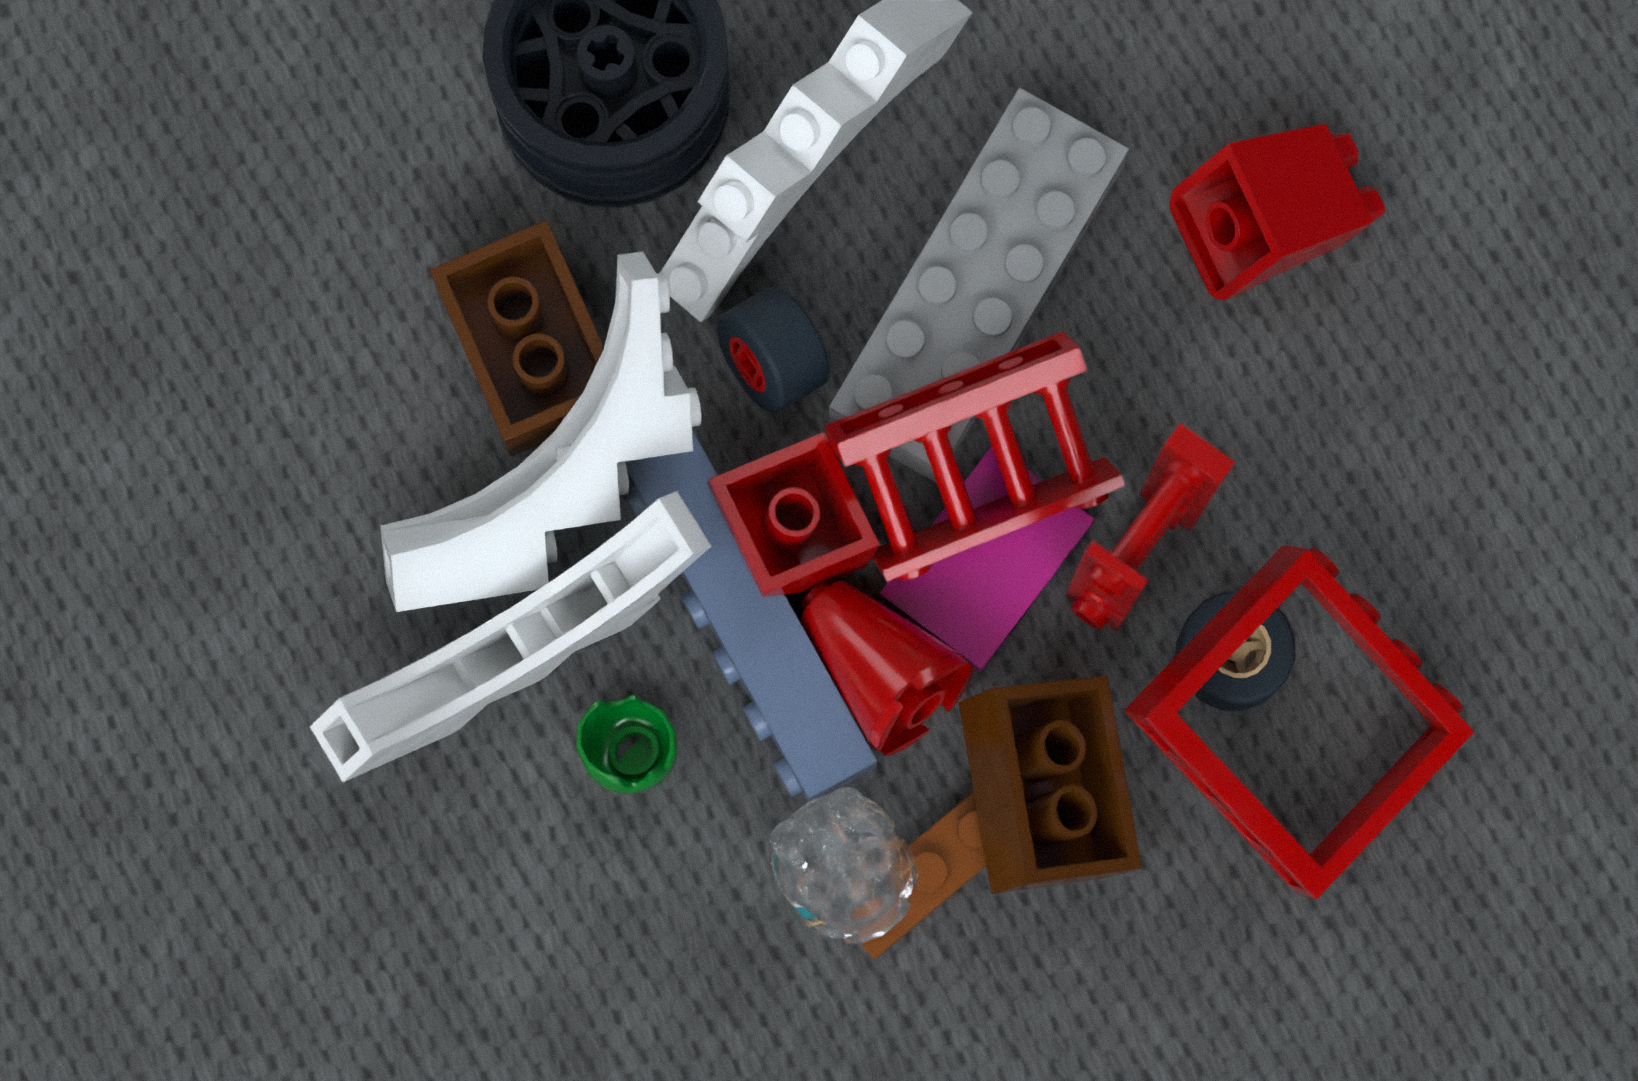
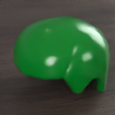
[576,695,677,794]

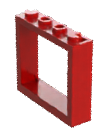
[1124,545,1474,900]

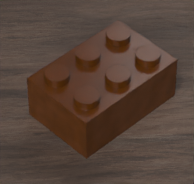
[429,220,604,457]
[958,676,1142,894]

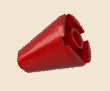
[799,581,974,756]

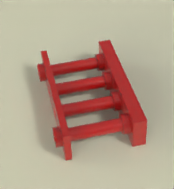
[824,331,1125,582]
[1065,423,1236,632]

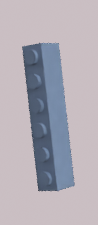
[624,430,877,805]

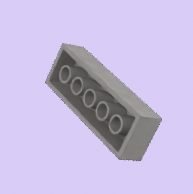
[829,87,1129,483]

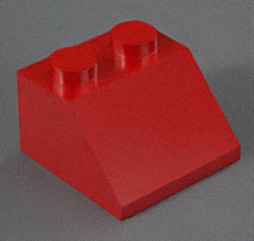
[707,432,880,597]

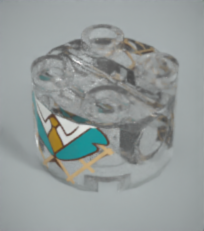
[769,787,919,944]

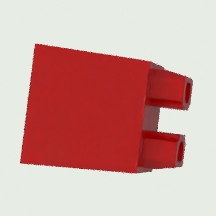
[1169,124,1386,300]

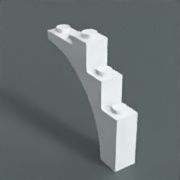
[660,0,973,322]
[380,252,701,612]
[310,491,711,782]

